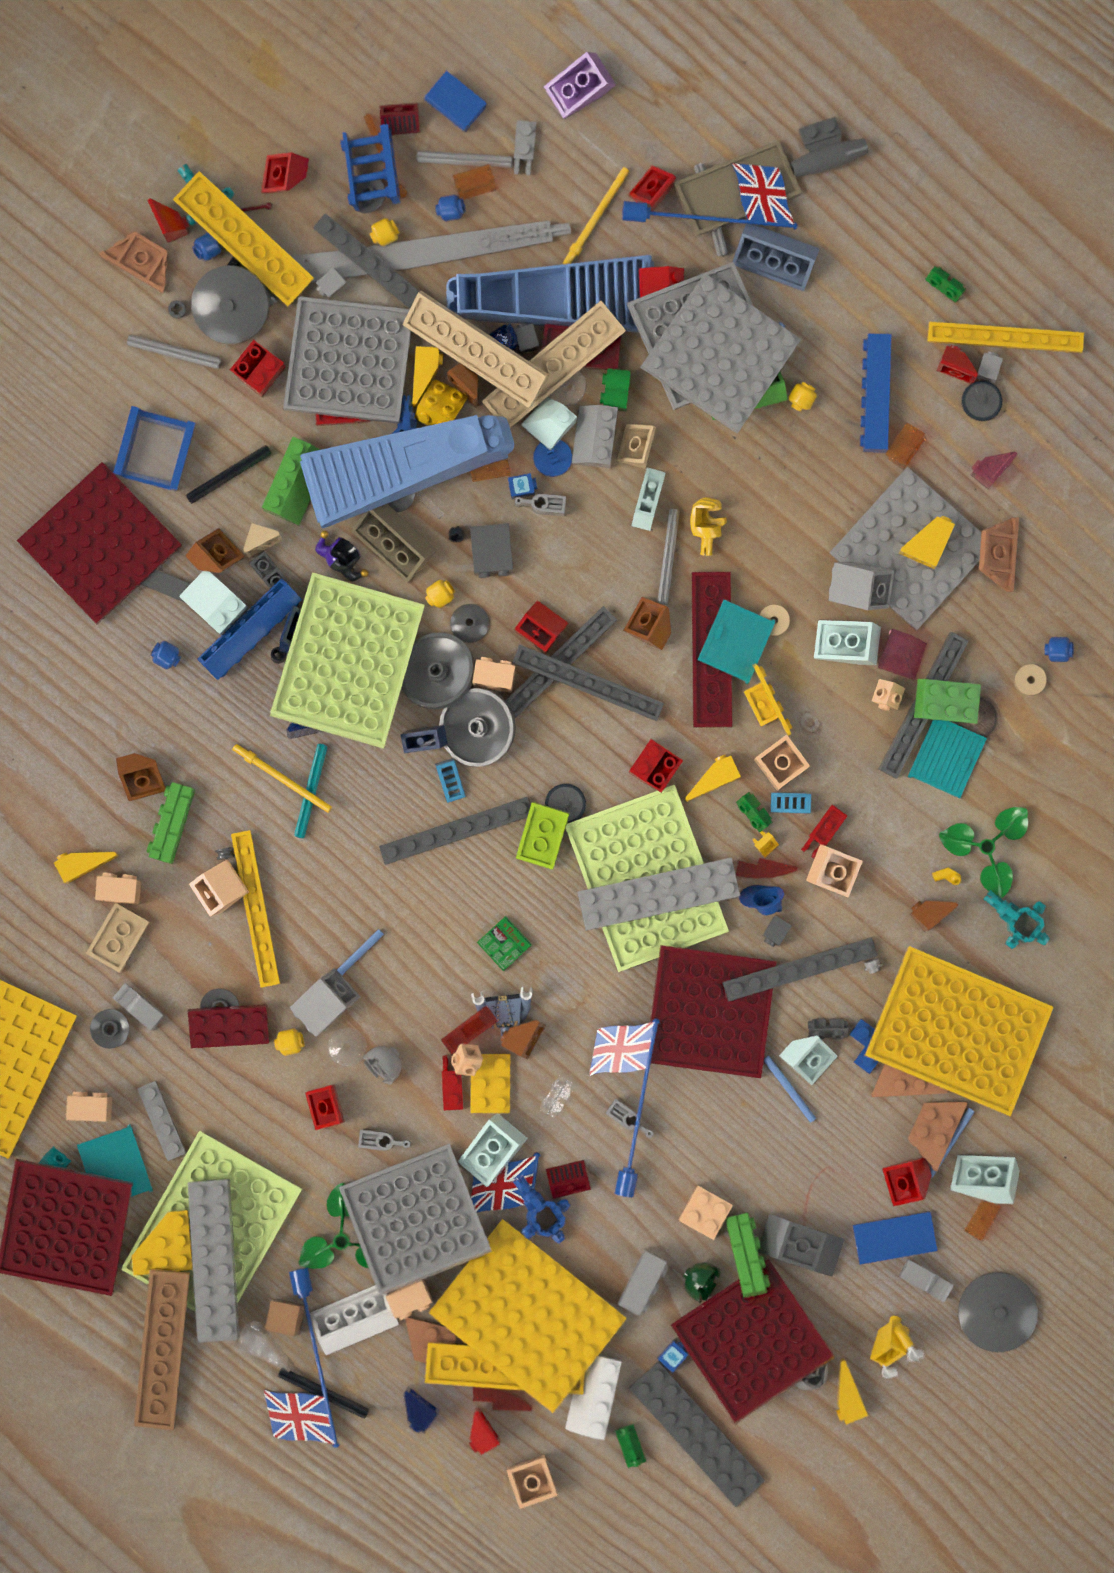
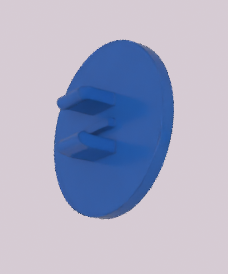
[533,440,572,477]

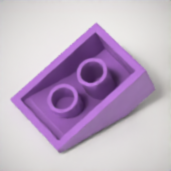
[544,52,616,118]

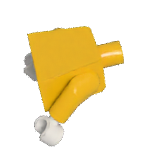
[870,1316,924,1378]

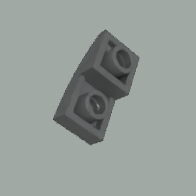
[248,550,289,589]

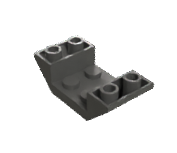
[758,1214,844,1276]

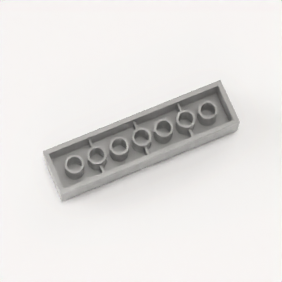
[577,858,740,931]
[188,1179,240,1343]

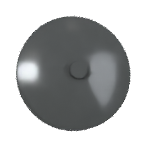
[191,265,269,344]
[401,633,475,710]
[439,688,516,767]
[958,1272,1038,1352]

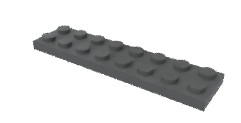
[629,1361,765,1507]

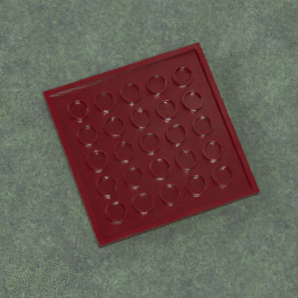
[16,462,182,625]
[650,945,777,1079]
[0,1159,133,1296]
[671,1259,835,1425]

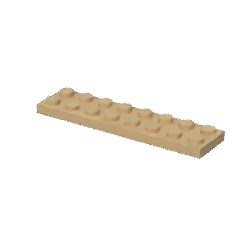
[402,291,549,408]
[482,301,626,428]

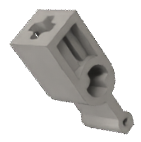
[515,494,566,516]
[113,983,165,1031]
[605,1099,654,1138]
[358,1129,411,1151]
[899,1259,954,1302]

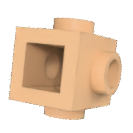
[872,679,905,711]
[452,1044,483,1076]

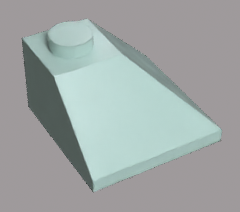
[521,397,577,450]
[779,1036,837,1085]

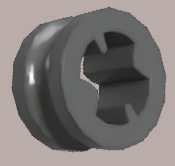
[168,300,186,319]
[215,847,234,860]

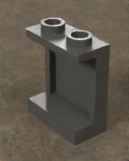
[470,523,513,578]

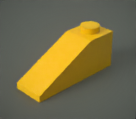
[412,346,443,408]
[685,754,741,802]
[54,852,119,884]
[836,1358,868,1425]

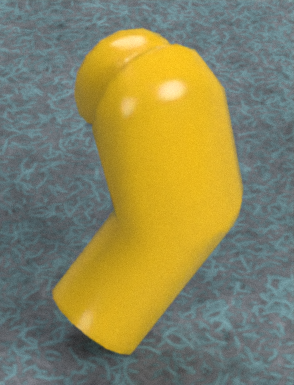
[932,867,961,885]

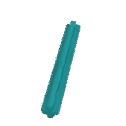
[294,744,328,839]

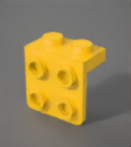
[415,380,468,426]

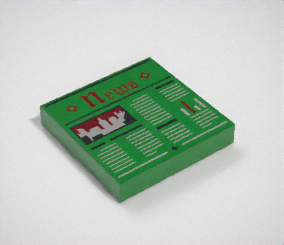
[477,916,532,971]

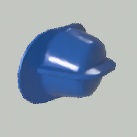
[739,885,784,915]

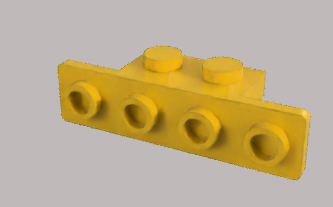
[743,663,792,736]

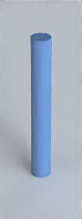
[337,929,384,975]

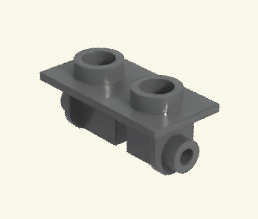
[808,1019,849,1040]

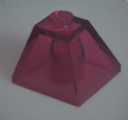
[971,452,1018,490]
[877,629,927,680]

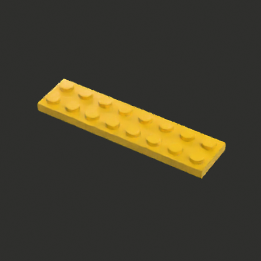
[173,171,314,307]
[425,1342,585,1395]

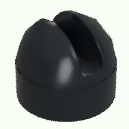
[448,526,464,543]
[271,647,286,664]

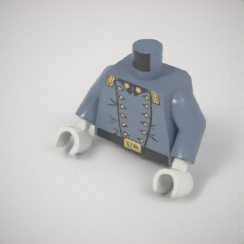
[471,987,533,1037]

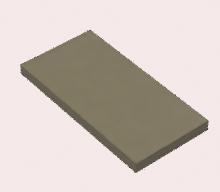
[673,140,802,237]

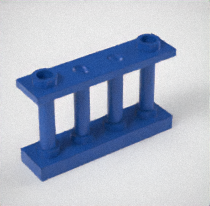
[340,124,401,211]

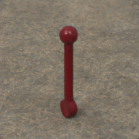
[240,202,272,212]

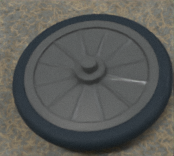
[962,381,1003,421]
[545,784,586,824]

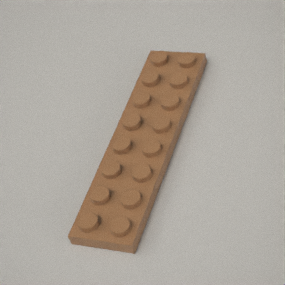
[134,1269,190,1430]

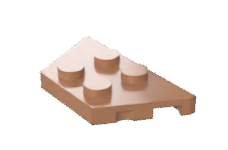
[99,231,168,294]
[979,517,1019,592]
[871,1064,948,1097]
[908,1102,968,1172]
[405,1317,467,1363]

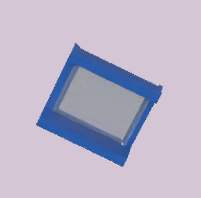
[113,406,196,492]

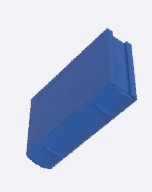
[424,70,487,132]

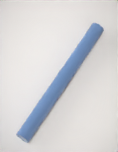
[764,1055,816,1123]
[929,1107,975,1178]

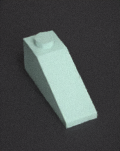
[632,468,666,531]

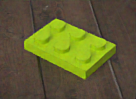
[516,802,570,870]

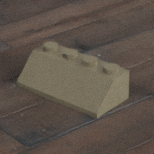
[351,504,437,583]

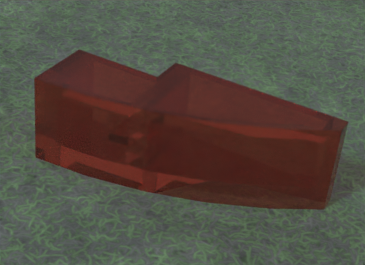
[735,858,798,879]
[441,1005,498,1055]
[473,1387,532,1411]

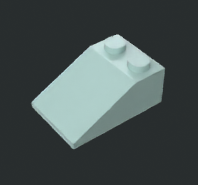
[179,571,248,635]
[814,620,881,665]
[458,1113,528,1187]
[951,1155,1020,1204]

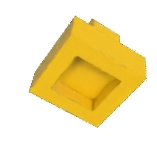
[752,831,779,858]

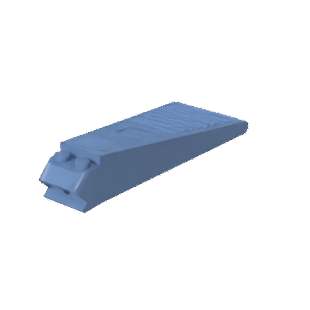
[446,255,654,332]
[300,415,514,528]

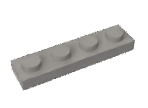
[137,1081,186,1161]

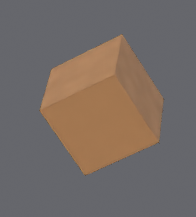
[265,1299,305,1336]

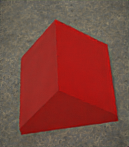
[628,165,676,211]
[305,1084,345,1130]

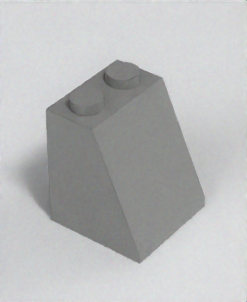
[829,562,895,610]
[290,968,360,1037]

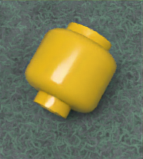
[370,218,400,247]
[788,381,817,412]
[425,579,455,608]
[274,1028,305,1056]

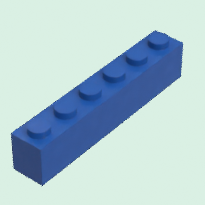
[860,333,891,453]
[197,578,302,680]

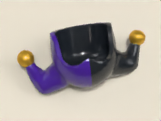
[315,530,369,582]

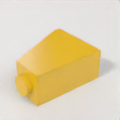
[898,516,955,569]

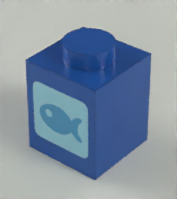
[508,473,538,500]
[657,1340,688,1373]

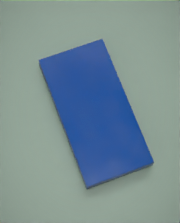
[852,1212,938,1265]

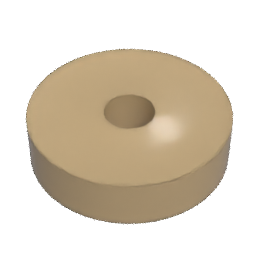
[760,605,790,636]
[1014,664,1047,696]

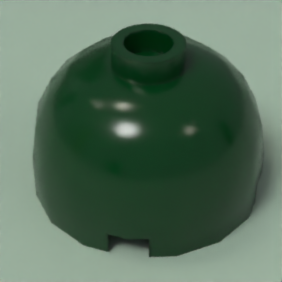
[683,1262,721,1303]

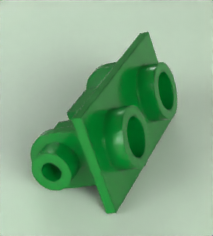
[925,266,966,303]
[736,792,773,833]
[615,1424,647,1468]

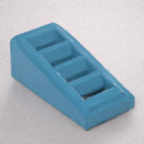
[435,758,466,803]
[770,793,811,814]

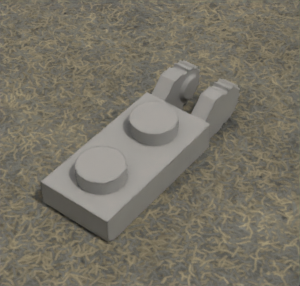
[514,120,536,175]

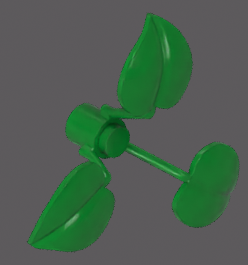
[939,807,1028,898]
[298,1183,369,1269]

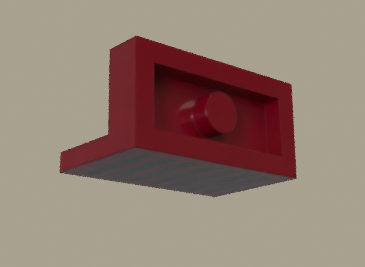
[379,103,420,135]
[546,1160,591,1199]

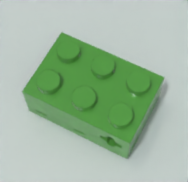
[914,679,981,724]

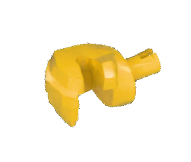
[690,497,727,556]

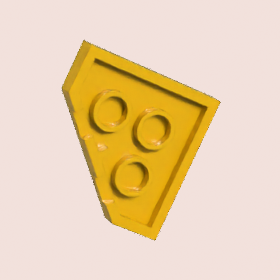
[132,1210,193,1276]

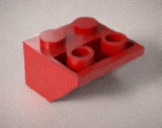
[230,339,286,397]
[514,600,569,654]
[629,739,683,793]

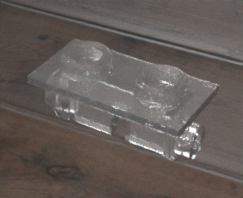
[540,1076,574,1118]

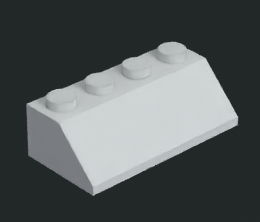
[310,1285,399,1355]
[565,1355,621,1440]

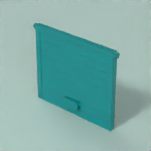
[697,600,776,685]
[908,720,987,799]
[77,1124,153,1197]

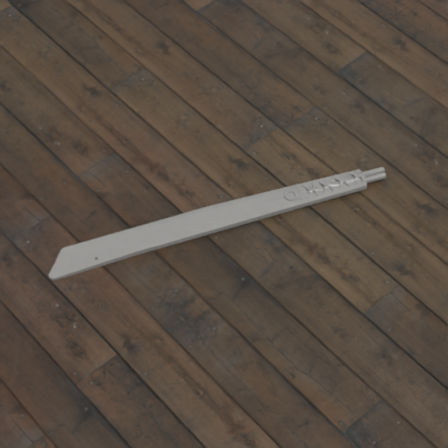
[291,221,571,283]

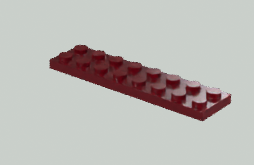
[691,572,732,728]

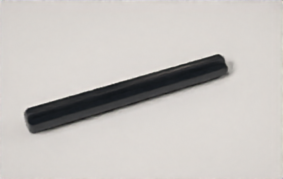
[186,445,272,504]
[278,1367,369,1419]

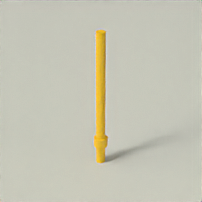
[562,167,630,264]
[232,744,332,813]

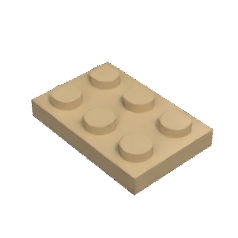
[86,903,150,973]

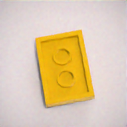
[471,1054,510,1113]

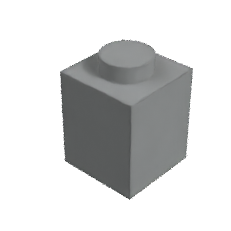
[316,267,347,298]
[976,352,1003,384]

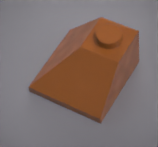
[447,363,478,407]
[185,528,245,573]
[623,597,671,650]
[116,753,166,801]
[910,901,959,932]
[500,1020,546,1060]

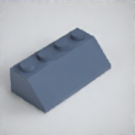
[732,224,819,291]

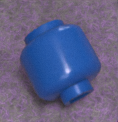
[435,195,465,221]
[192,232,221,261]
[1045,637,1074,662]
[150,641,181,670]

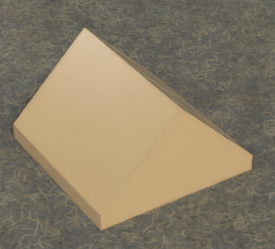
[617,424,656,469]
[243,523,283,558]

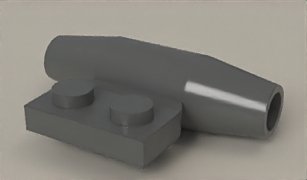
[790,117,869,177]

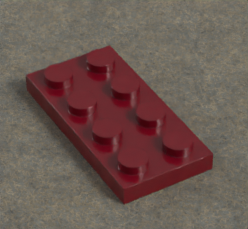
[542,324,622,370]
[187,1004,270,1049]

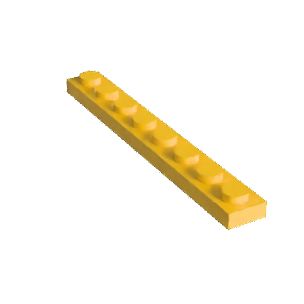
[927,322,1084,353]
[231,830,280,988]

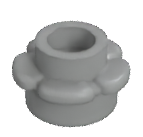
[864,958,883,974]

